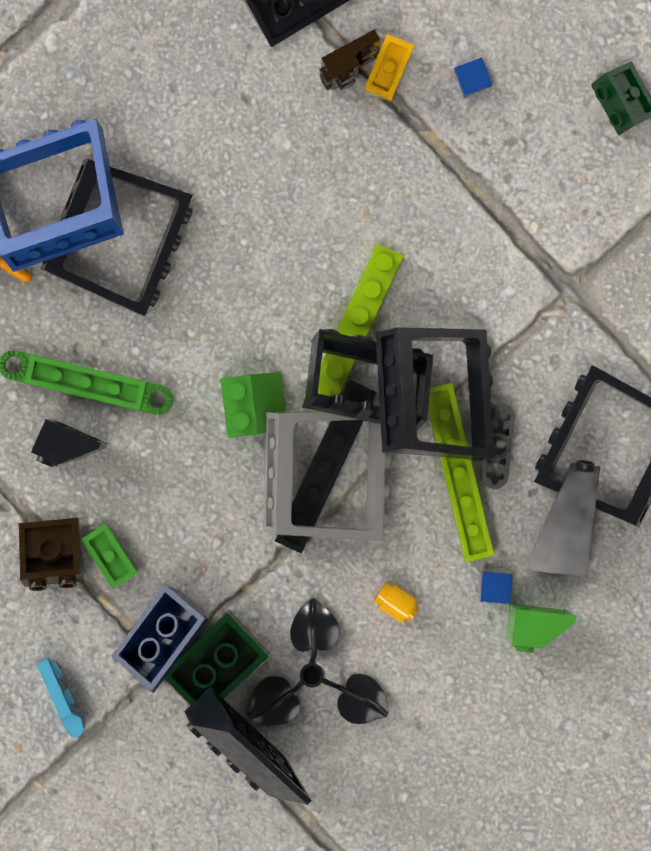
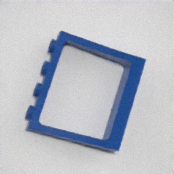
[0,119,124,272]

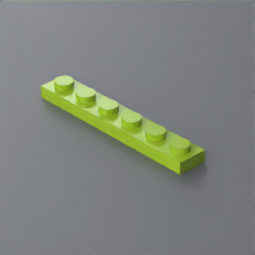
[302,244,403,411]
[428,383,494,563]

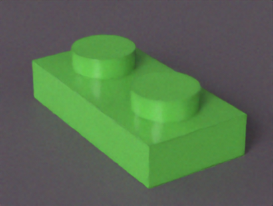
[80,523,139,589]

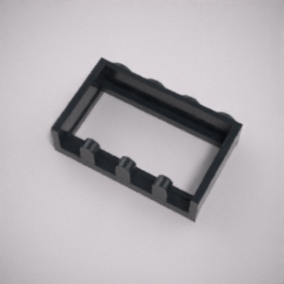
[302,329,433,430]

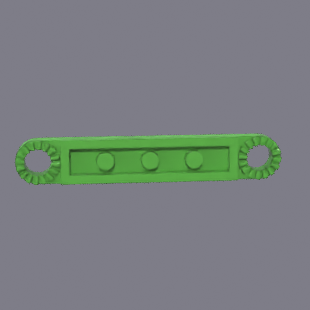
[0,350,173,415]

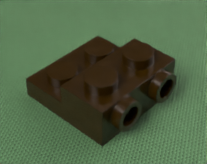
[319,29,380,91]
[19,518,84,591]

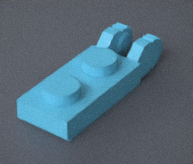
[37,657,85,738]

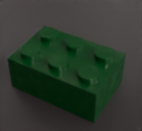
[165,610,270,705]

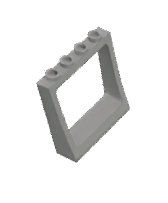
[263,411,391,541]

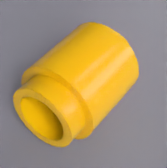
[373,582,419,624]

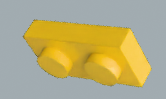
[364,34,414,102]

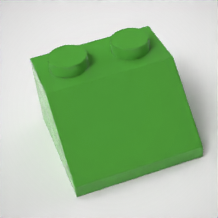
[220,372,285,438]
[505,603,576,653]

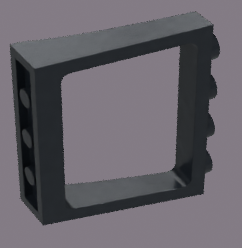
[40,159,193,316]
[376,327,497,461]
[534,365,651,528]

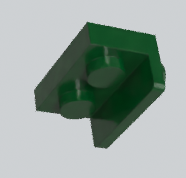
[591,61,651,135]

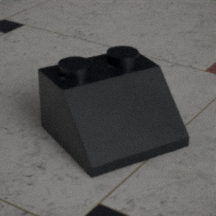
[31,419,108,467]

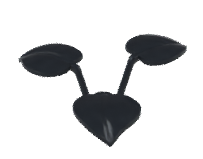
[247,598,389,725]

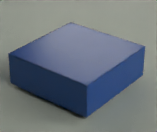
[454,57,492,97]
[480,571,512,604]

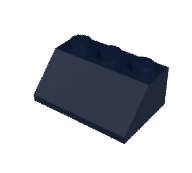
[111,584,208,693]

